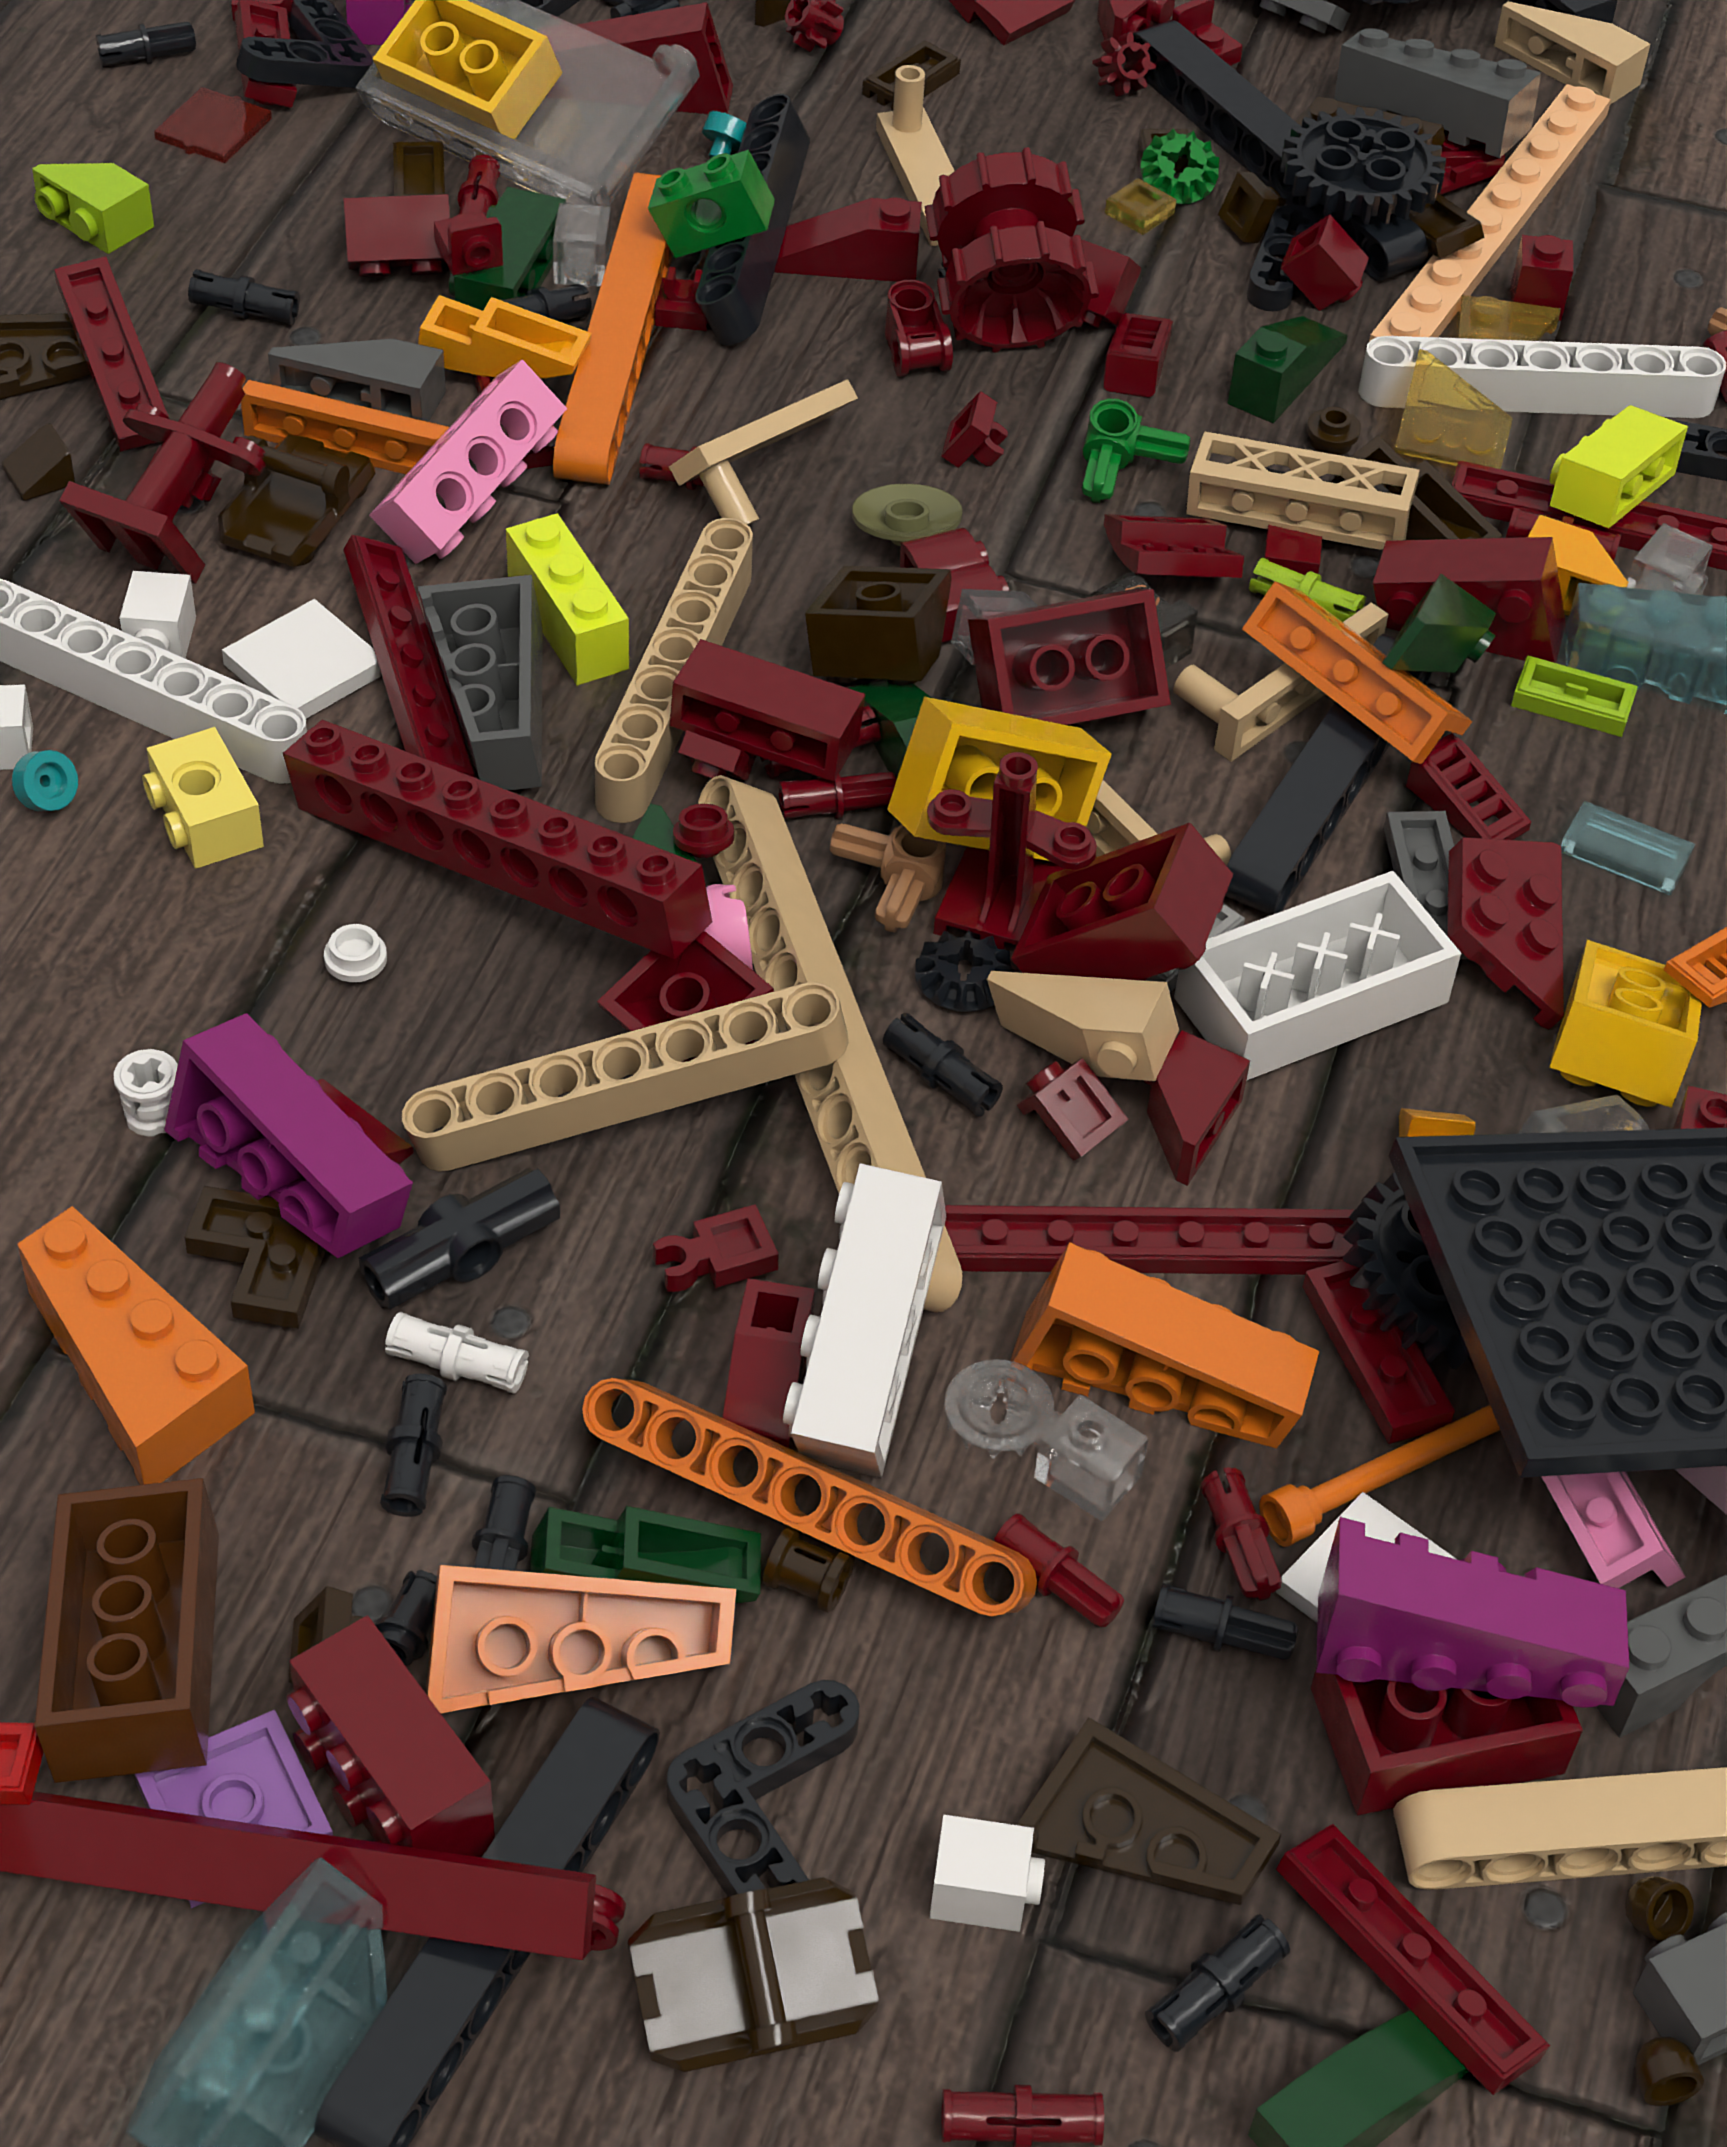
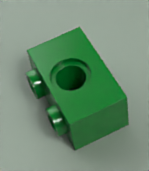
[648,150,775,258]

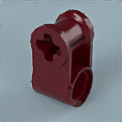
[885,280,953,376]

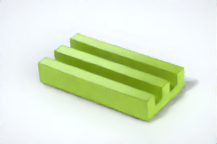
[1511,656,1638,737]

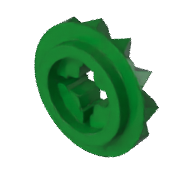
[1141,128,1220,204]

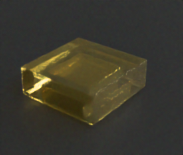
[1105,178,1176,235]

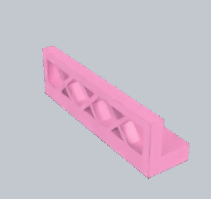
[1541,1472,1685,1588]

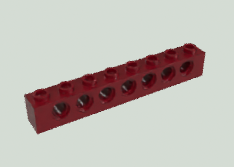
[283,719,713,959]

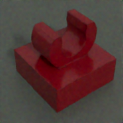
[655,267,708,331]
[941,391,1008,468]

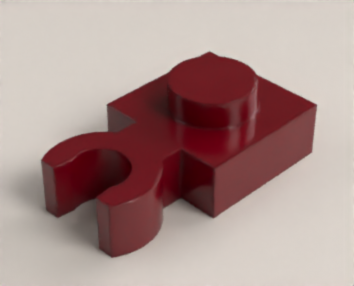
[653,1204,779,1292]

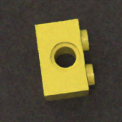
[142,727,264,869]

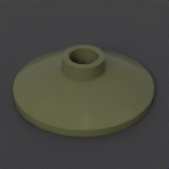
[852,484,962,546]

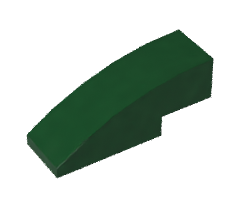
[530,1506,761,1604]
[1248,2010,1469,2147]

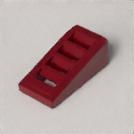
[1104,313,1173,397]
[1406,733,1531,840]

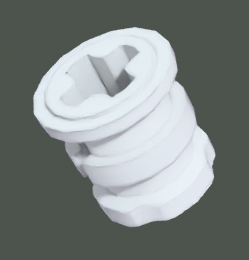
[114,1049,178,1137]

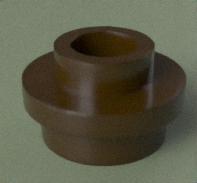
[1307,407,1361,455]

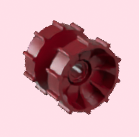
[924,147,1099,353]

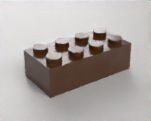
[35,1478,219,1783]

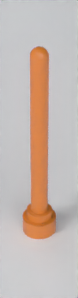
[1259,1405,1500,1547]

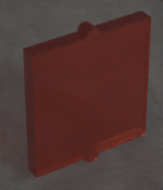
[154,87,272,163]

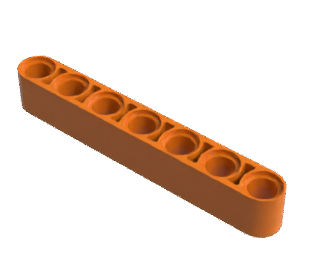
[582,1378,1037,1616]

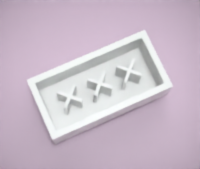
[1174,871,1461,1081]
[783,1163,946,1478]

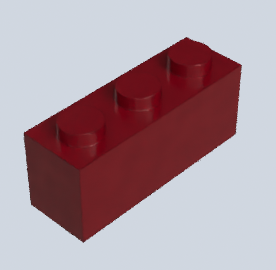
[670,639,865,782]

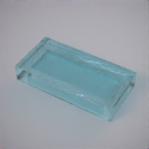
[1561,801,1695,895]

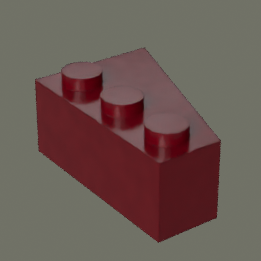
[1373,537,1566,663]

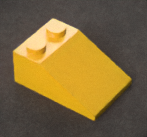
[1549,940,1702,1108]

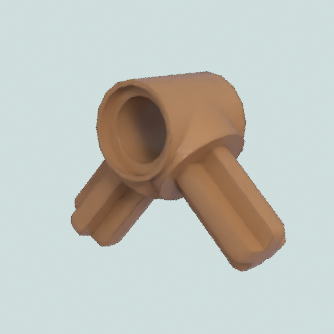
[830,823,947,933]

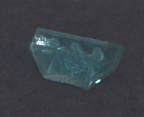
[125,1857,387,2147]

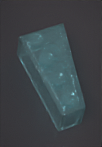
[1565,583,1727,714]

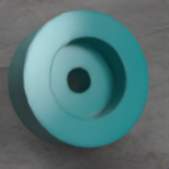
[702,111,747,158]
[12,750,78,811]

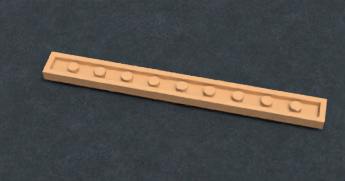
[1369,84,1611,342]

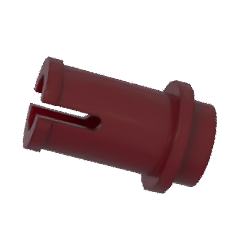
[639,443,704,490]

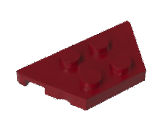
[1447,837,1564,1030]

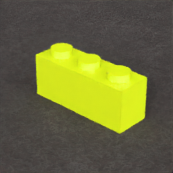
[1550,405,1688,528]
[506,513,629,686]

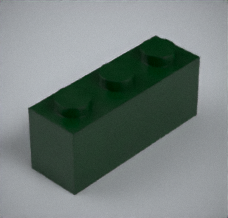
[449,187,567,311]

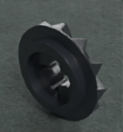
[915,929,1014,1012]

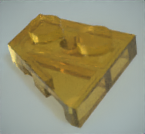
[1456,295,1560,341]
[1395,349,1513,469]

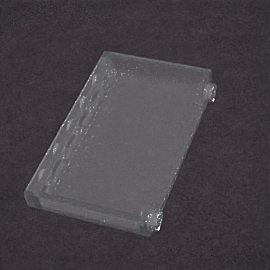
[355,0,700,219]

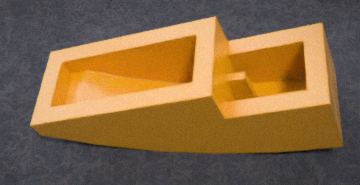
[418,295,592,378]

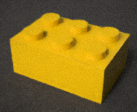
[372,0,563,149]
[887,697,1112,861]

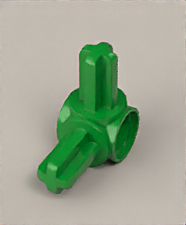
[1081,398,1191,503]

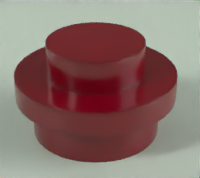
[673,804,734,858]

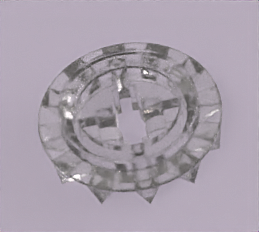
[944,1359,1054,1459]

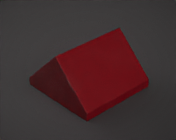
[597,931,774,1062]

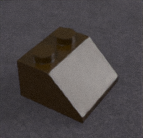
[805,566,952,685]

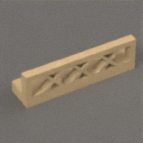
[1186,431,1420,550]

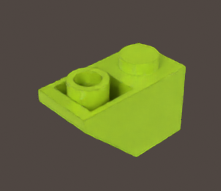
[32,163,154,254]

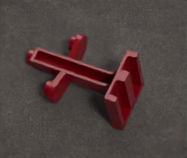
[59,362,266,584]
[927,752,1097,950]

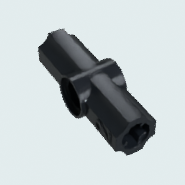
[359,1168,561,1309]

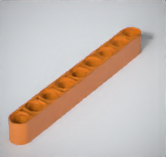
[553,172,673,485]

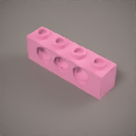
[369,359,567,564]

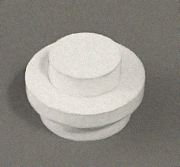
[324,924,387,982]

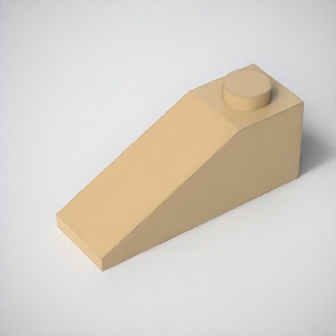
[1494,1,1651,105]
[987,971,1179,1081]

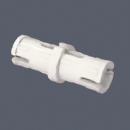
[385,1312,529,1394]

